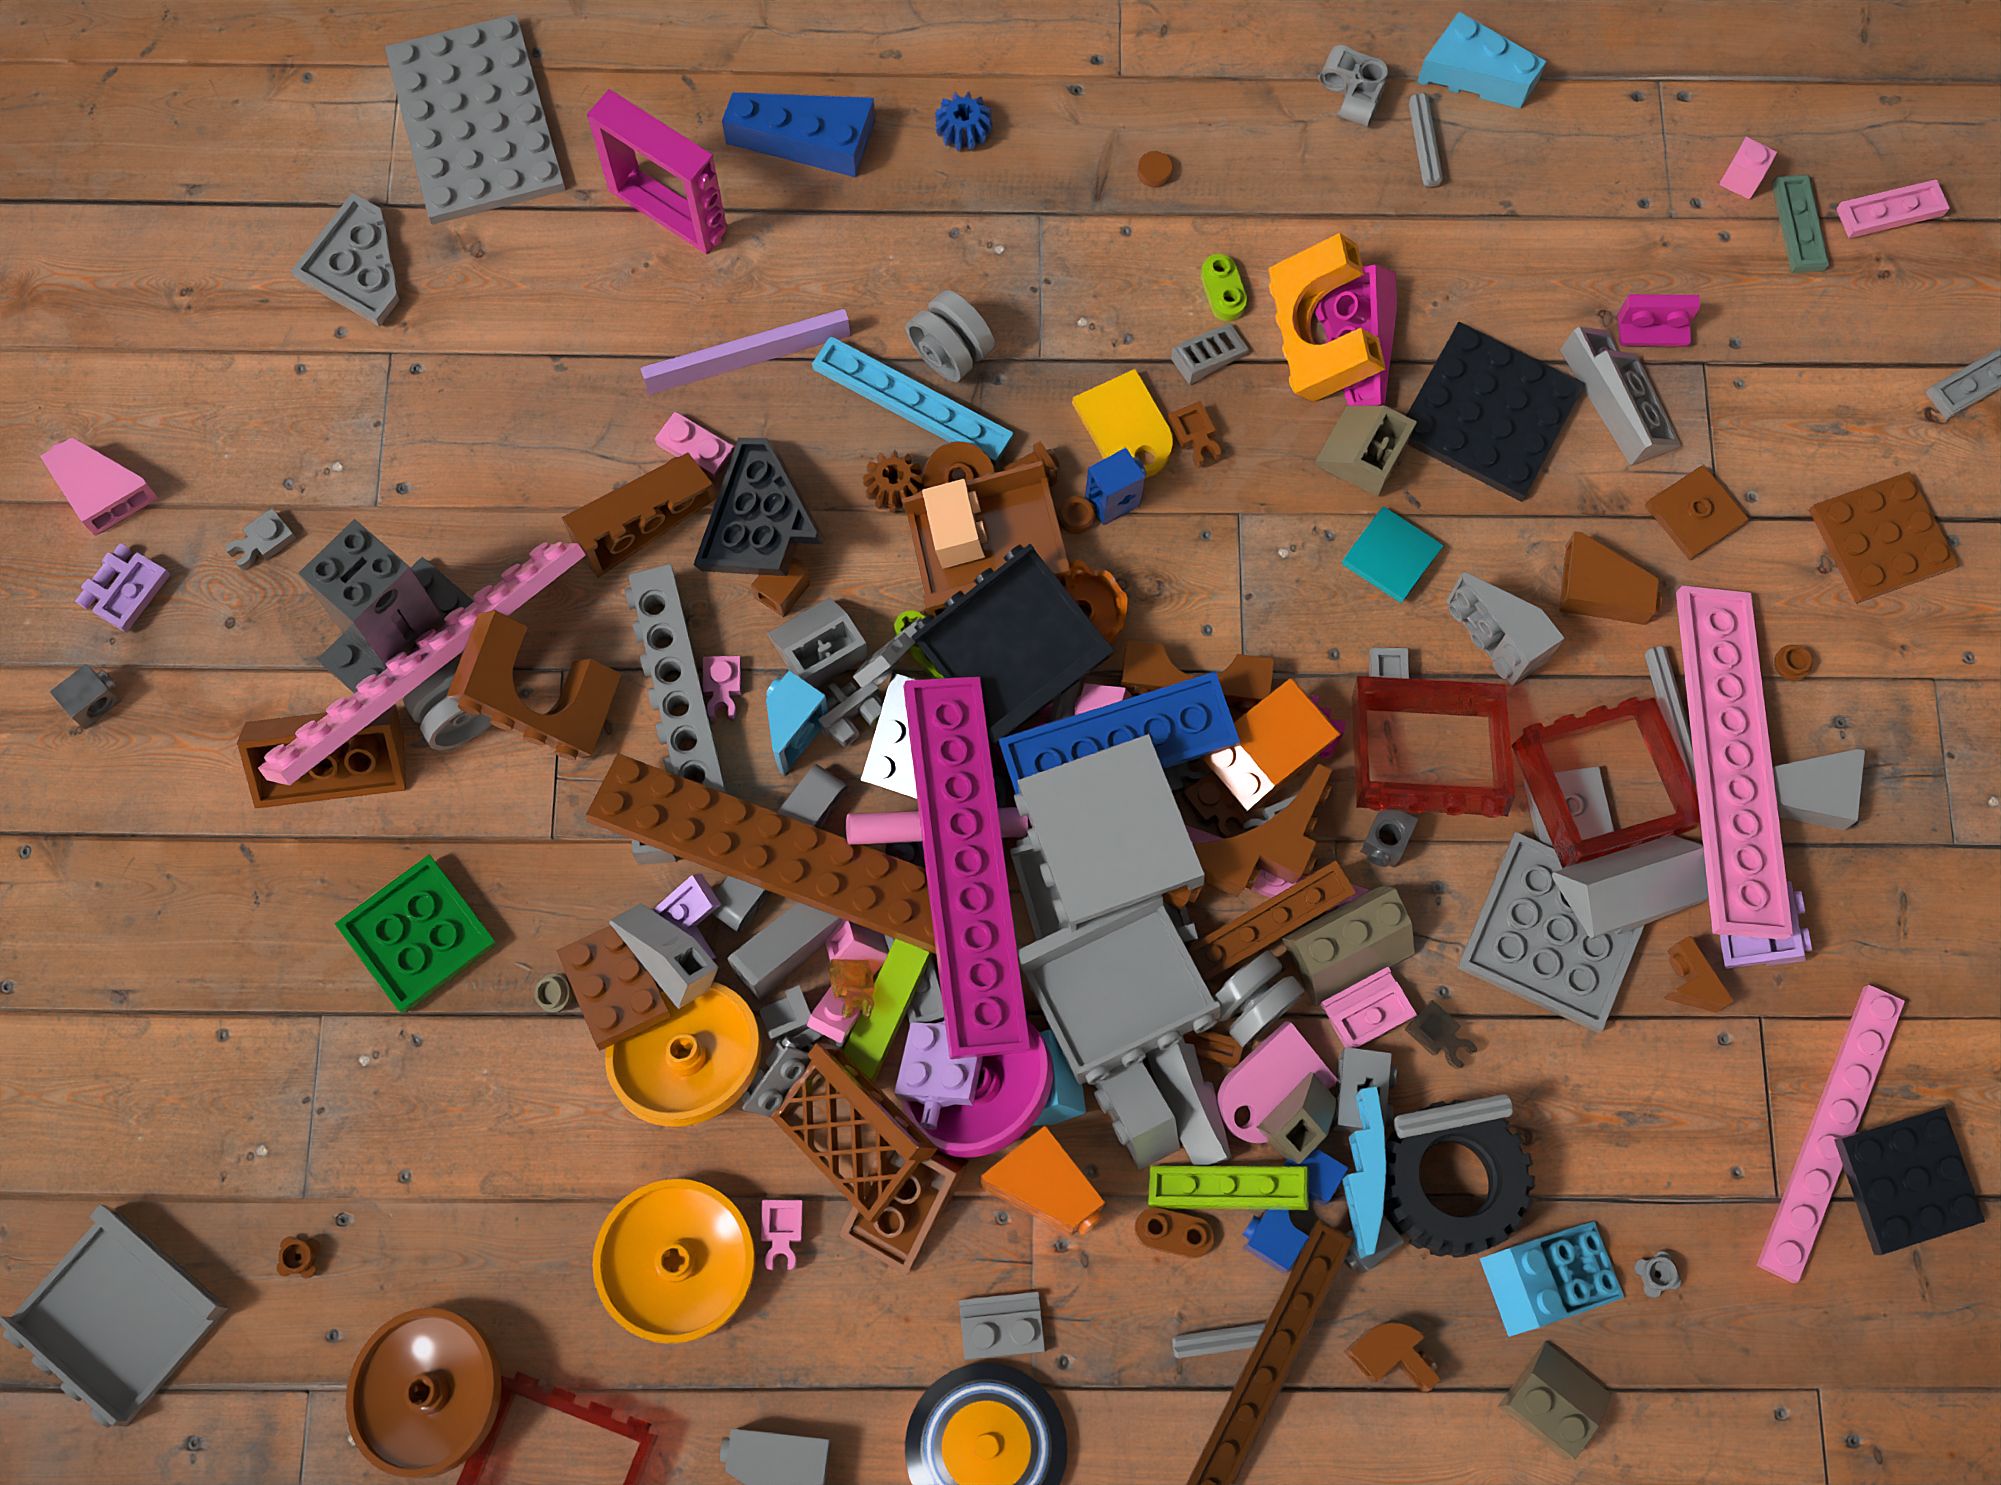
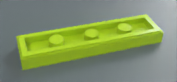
[843,939,933,1082]
[1148,1166,1309,1210]

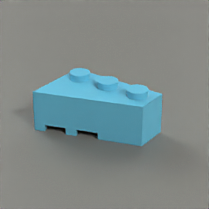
[1417,12,1547,109]

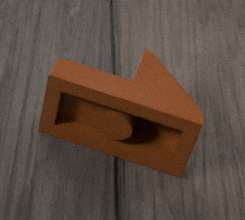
[1664,935,1734,1013]

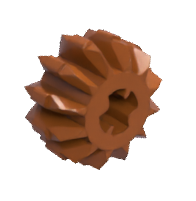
[863,449,924,513]

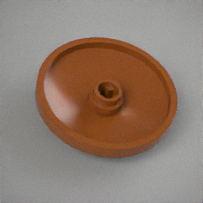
[346,1308,502,1479]

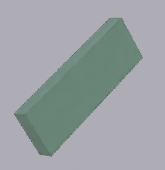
[1771,174,1829,274]

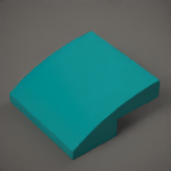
[1341,506,1444,604]

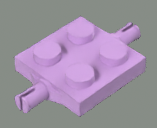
[894,1019,983,1130]

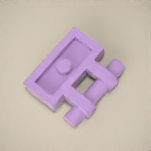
[75,543,170,633]

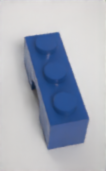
[1242,1148,1348,1274]

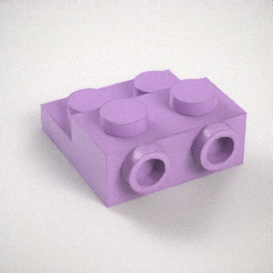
[1720,881,1812,969]

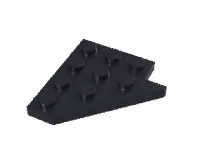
[693,438,825,576]

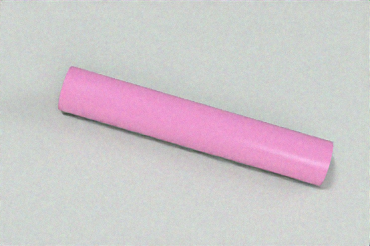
[846,807,1028,845]

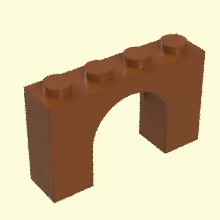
[446,610,621,760]

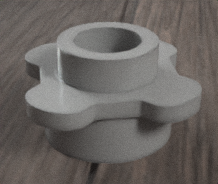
[1634,1251,1681,1298]

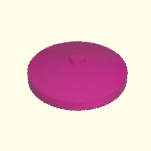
[902,1019,1053,1157]

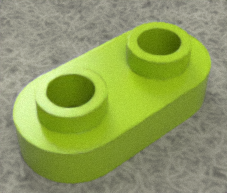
[1201,254,1247,321]

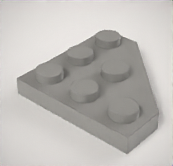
[291,192,400,327]

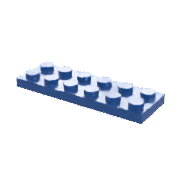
[998,671,1240,794]

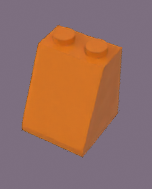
[981,1126,1105,1236]

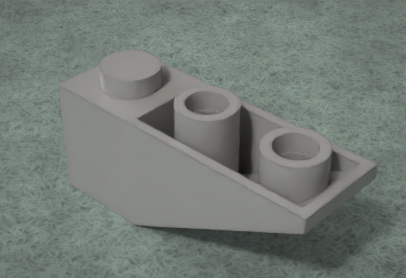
[609,903,718,1009]

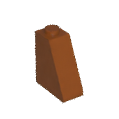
[1559,531,1662,625]

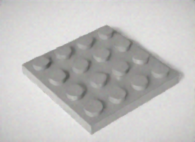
[1457,832,1644,1033]

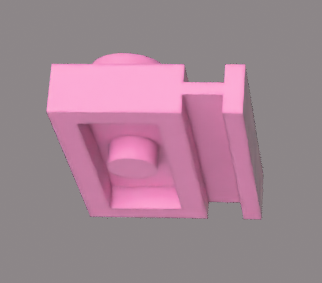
[1320,967,1417,1049]

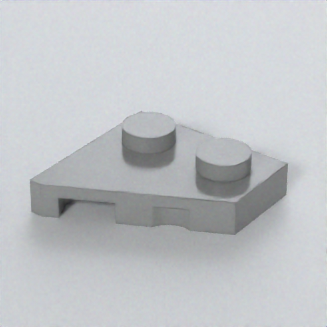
[853,617,922,688]

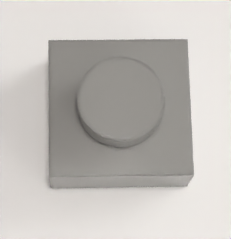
[1369,648,1409,688]

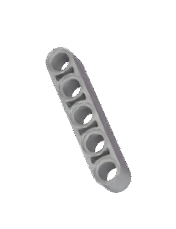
[711,764,848,932]

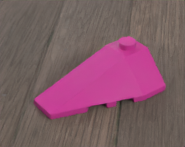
[1315,264,1397,406]

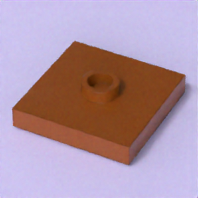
[1645,464,1749,561]

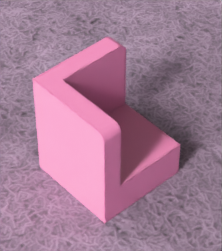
[825,919,889,981]

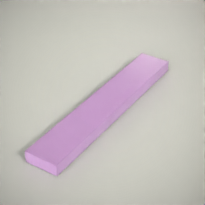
[640,309,850,395]

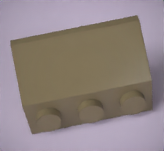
[1282,886,1415,1006]

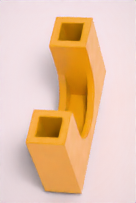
[1268,232,1386,402]

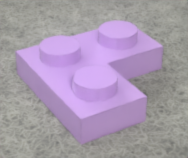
[652,873,721,960]

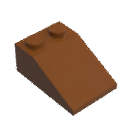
[839,1141,969,1275]

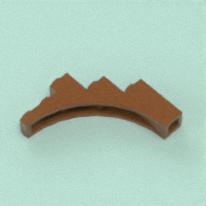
[1161,763,1332,910]

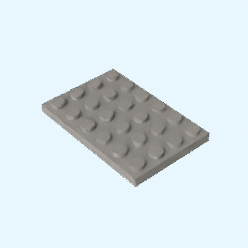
[385,14,566,225]

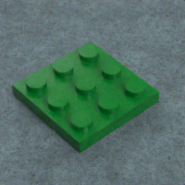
[334,854,498,1015]

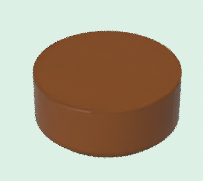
[1137,151,1172,187]
[1059,496,1095,534]

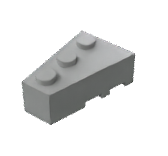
[1087,1061,1180,1171]

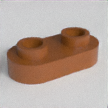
[1134,1207,1214,1259]

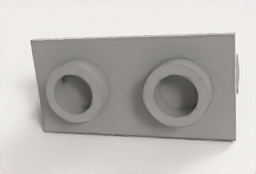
[742,1036,811,1118]

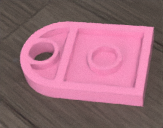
[1217,1021,1338,1143]

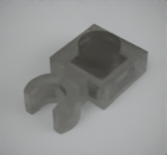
[1404,1000,1477,1069]

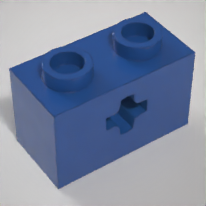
[1085,448,1146,525]

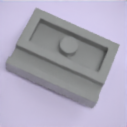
[959,1292,1045,1360]

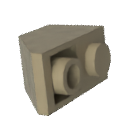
[1257,1072,1338,1164]

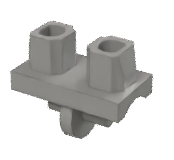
[818,681,883,748]

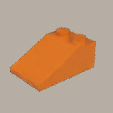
[1202,678,1341,811]

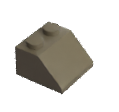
[1498,1342,1612,1460]

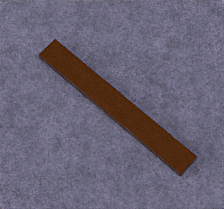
[1186,1220,1355,1485]

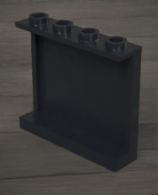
[911,543,1115,745]

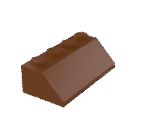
[237,704,406,808]

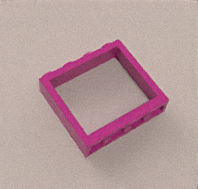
[587,89,728,254]

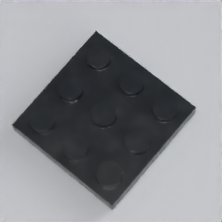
[1834,1107,1985,1255]

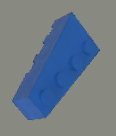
[722,92,876,178]

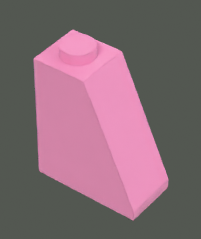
[40,437,158,536]

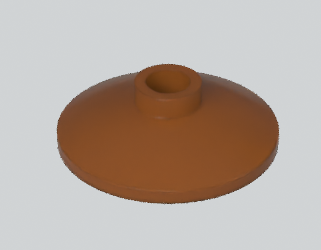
[923,441,995,489]

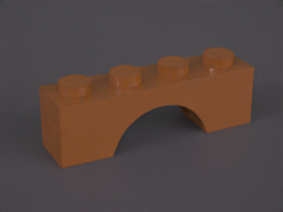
[1120,640,1274,714]

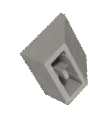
[767,597,868,689]

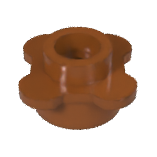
[276,1236,321,1279]

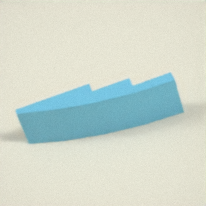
[1342,1086,1386,1259]

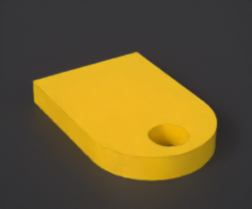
[1072,369,1173,478]

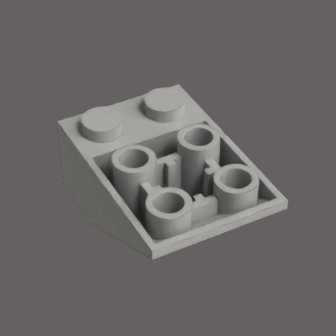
[1446,572,1565,686]

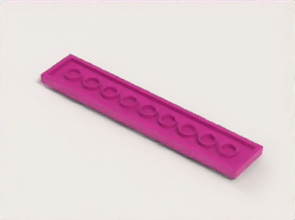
[903,677,1030,1059]

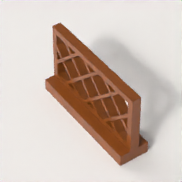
[770,1043,938,1222]

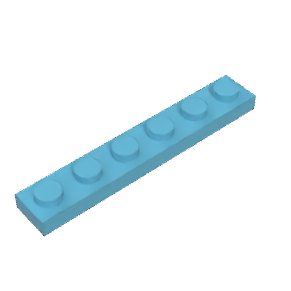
[812,336,1013,467]

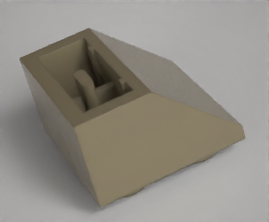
[1314,406,1417,497]

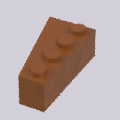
[562,452,717,578]

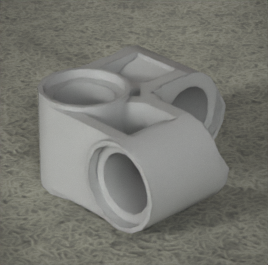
[1319,45,1388,127]

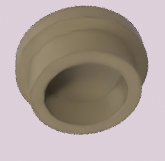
[534,974,573,1013]

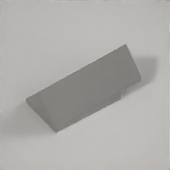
[1560,326,1681,466]
[1551,835,1709,940]

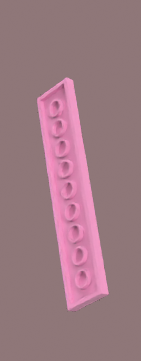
[258,542,586,785]
[1676,586,1793,940]

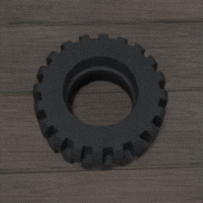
[1383,1100,1535,1258]

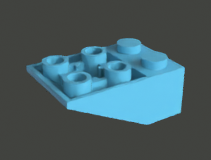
[1480,1221,1624,1337]

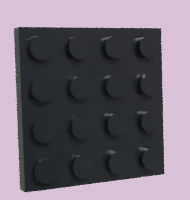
[1406,321,1585,502]

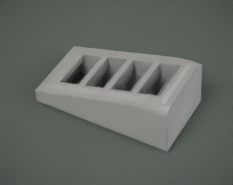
[1171,323,1249,386]

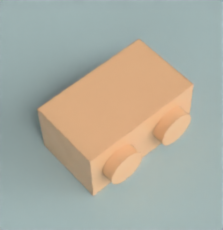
[922,479,988,569]

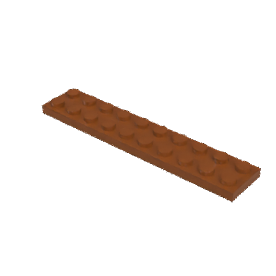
[586,753,936,954]

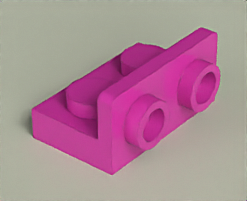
[1617,294,1700,347]

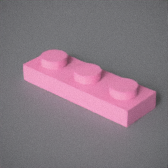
[1836,179,1950,238]

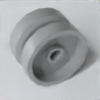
[905,289,995,382]
[403,659,492,750]
[1213,950,1306,1048]

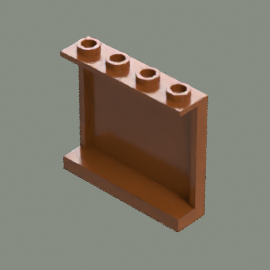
[902,461,1075,617]

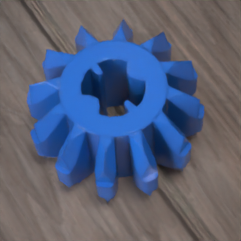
[935,91,992,152]

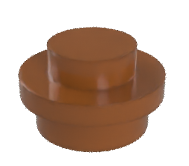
[1774,645,1812,681]

